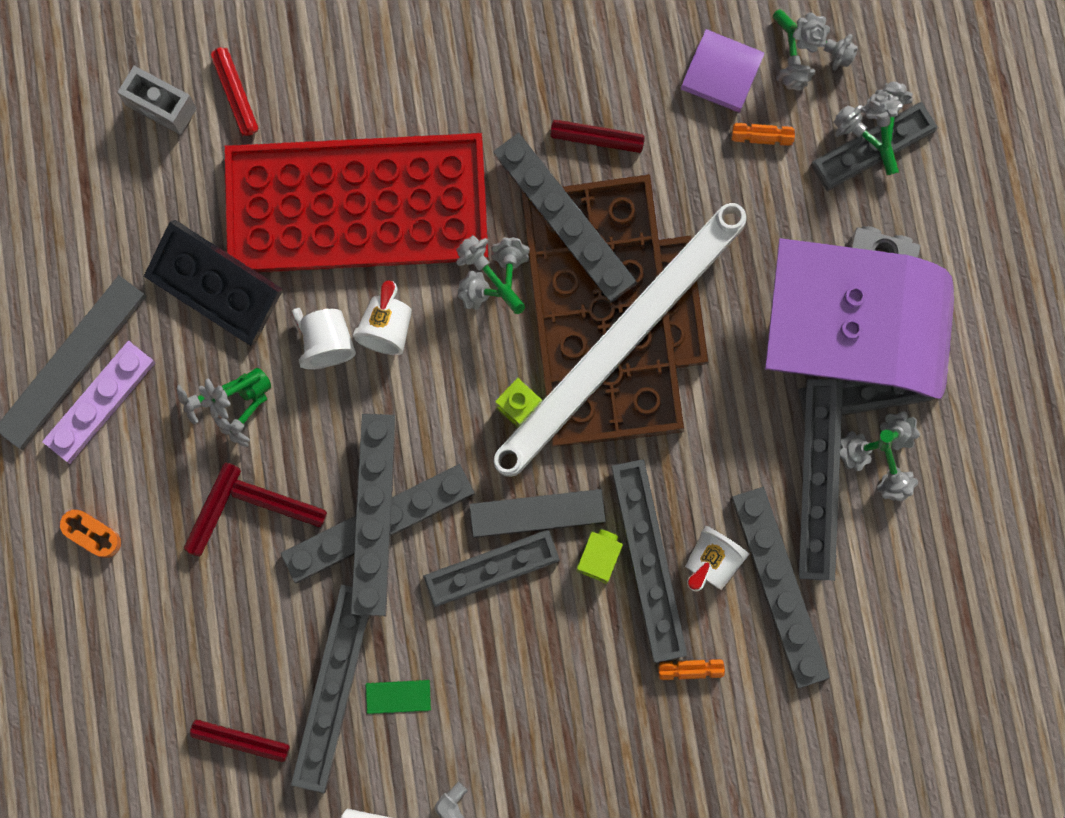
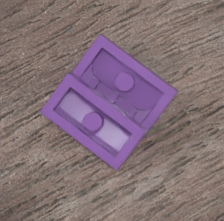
[681,29,765,113]

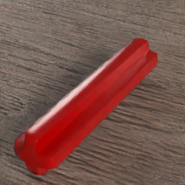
[210,47,259,136]

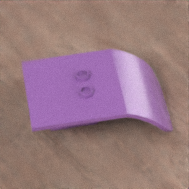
[765,238,954,399]

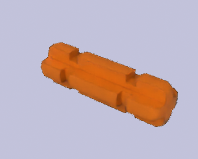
[731,123,795,146]
[658,659,725,680]

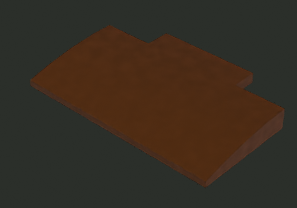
[522,174,708,447]

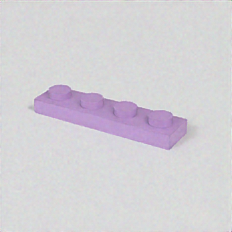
[42,341,155,464]

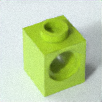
[495,378,542,428]
[576,529,623,584]

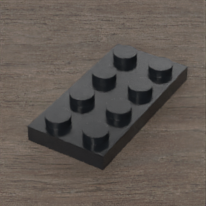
[143,220,283,346]

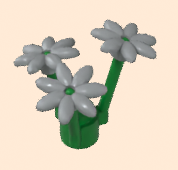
[176,368,271,447]

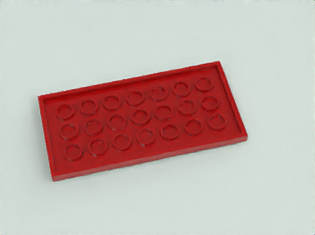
[225,133,489,273]

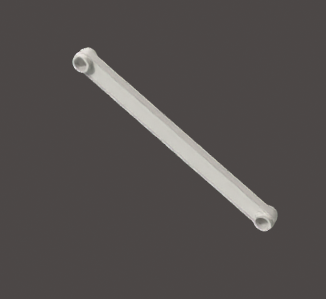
[494,203,746,477]

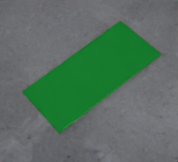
[366,680,431,714]

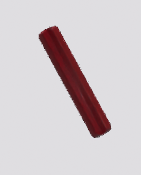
[550,119,645,153]
[184,463,241,557]
[231,480,327,527]
[190,720,290,762]

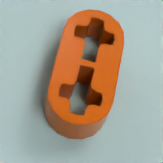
[60,509,121,558]

